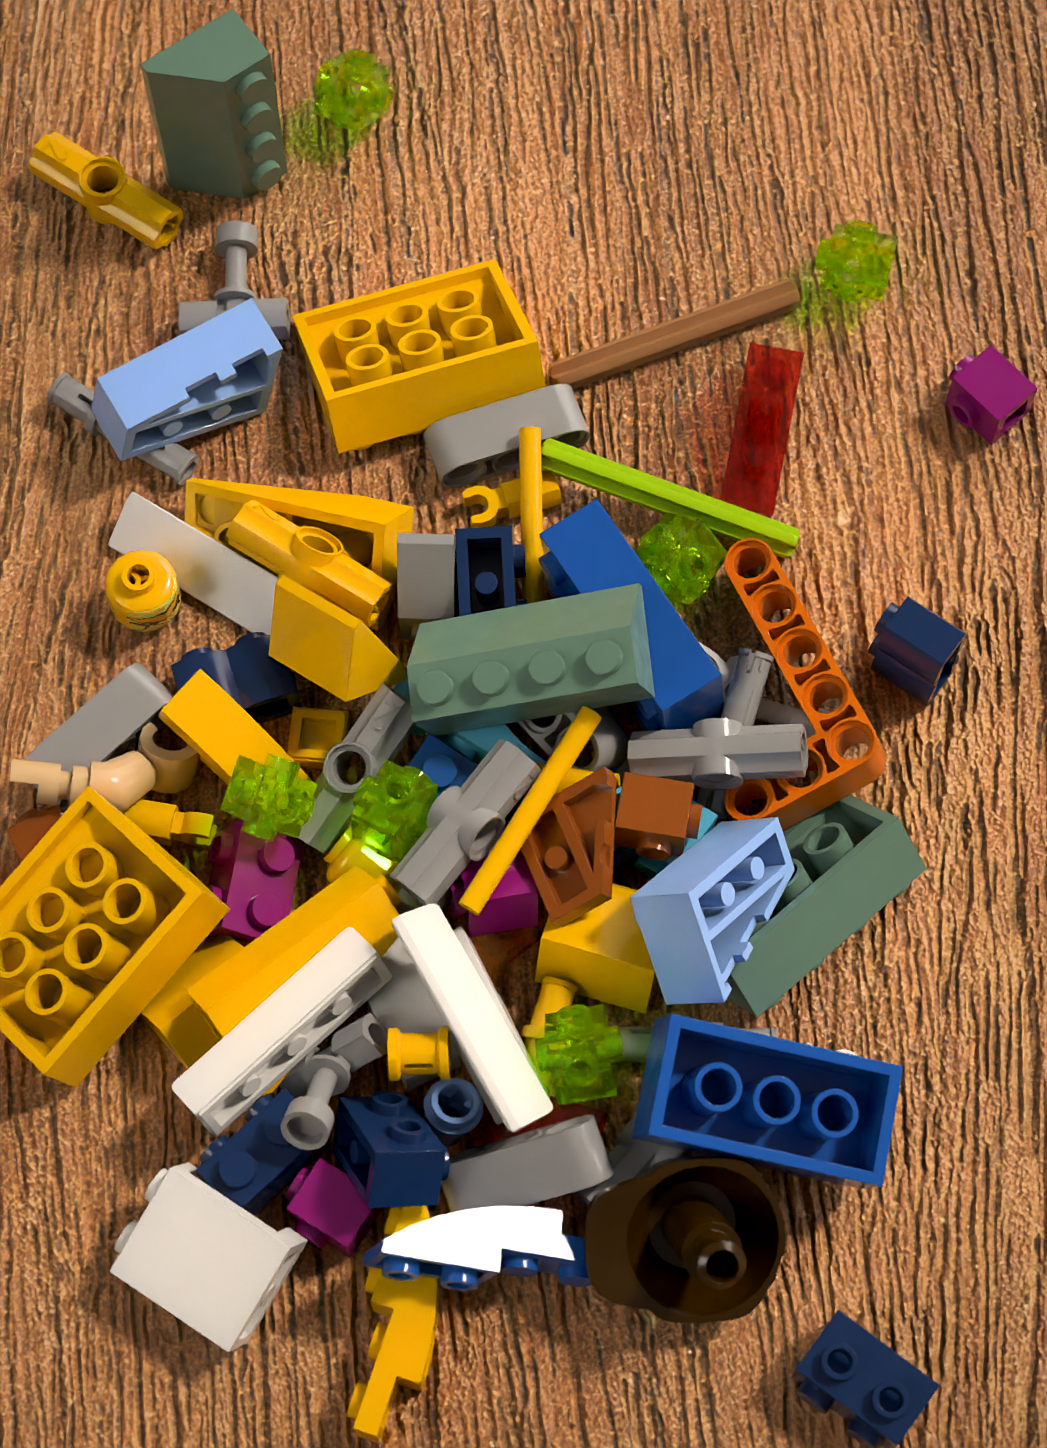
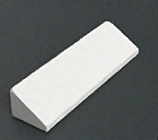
[108,491,277,635]
[391,904,553,1132]
[171,927,392,1137]

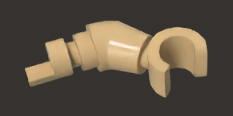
[9,722,200,813]

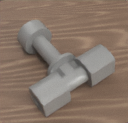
[179,221,291,340]
[278,1013,388,1150]

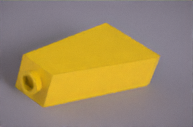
[185,865,401,1097]

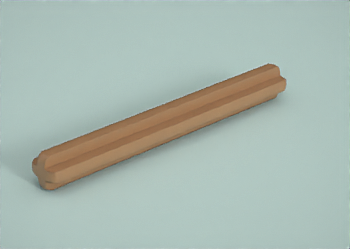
[548,279,800,389]

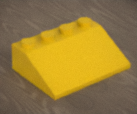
[292,259,546,454]
[0,785,230,1088]

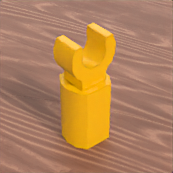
[462,470,562,528]
[123,799,218,848]

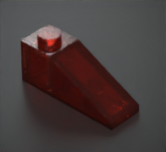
[720,343,805,515]

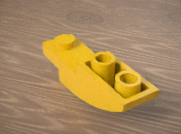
[347,1205,439,1444]

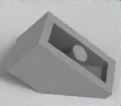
[397,533,459,643]

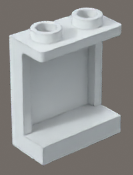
[109,1162,308,1353]

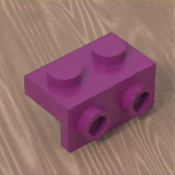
[206,818,304,943]

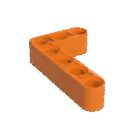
[724,538,886,831]

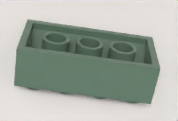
[140,8,288,199]
[407,583,655,736]
[726,795,927,1017]

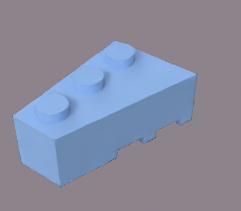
[91,298,283,461]
[630,817,795,1005]

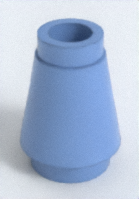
[424,1078,484,1147]

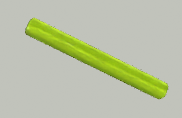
[541,438,800,559]

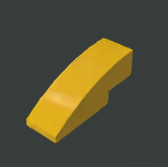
[158,668,314,831]

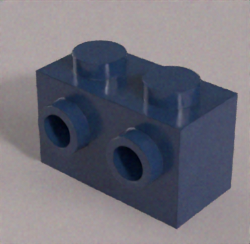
[455,526,528,616]
[195,1088,330,1216]
[332,1090,450,1208]
[791,1310,940,1448]

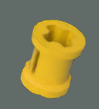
[387,1026,451,1081]

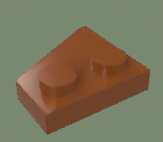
[521,766,617,927]

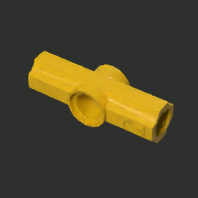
[28,132,183,250]
[226,499,394,628]

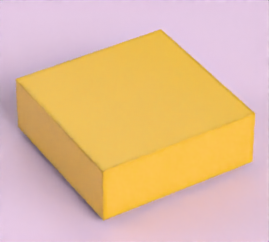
[287,706,350,769]

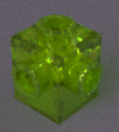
[313,49,394,130]
[814,220,898,302]
[635,512,727,605]
[220,753,318,842]
[351,759,438,864]
[535,1004,624,1105]

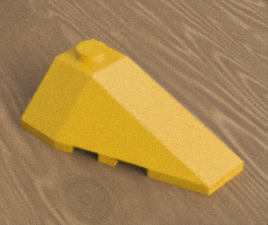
[185,478,414,630]

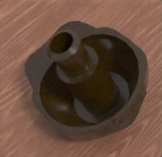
[584,1156,786,1323]

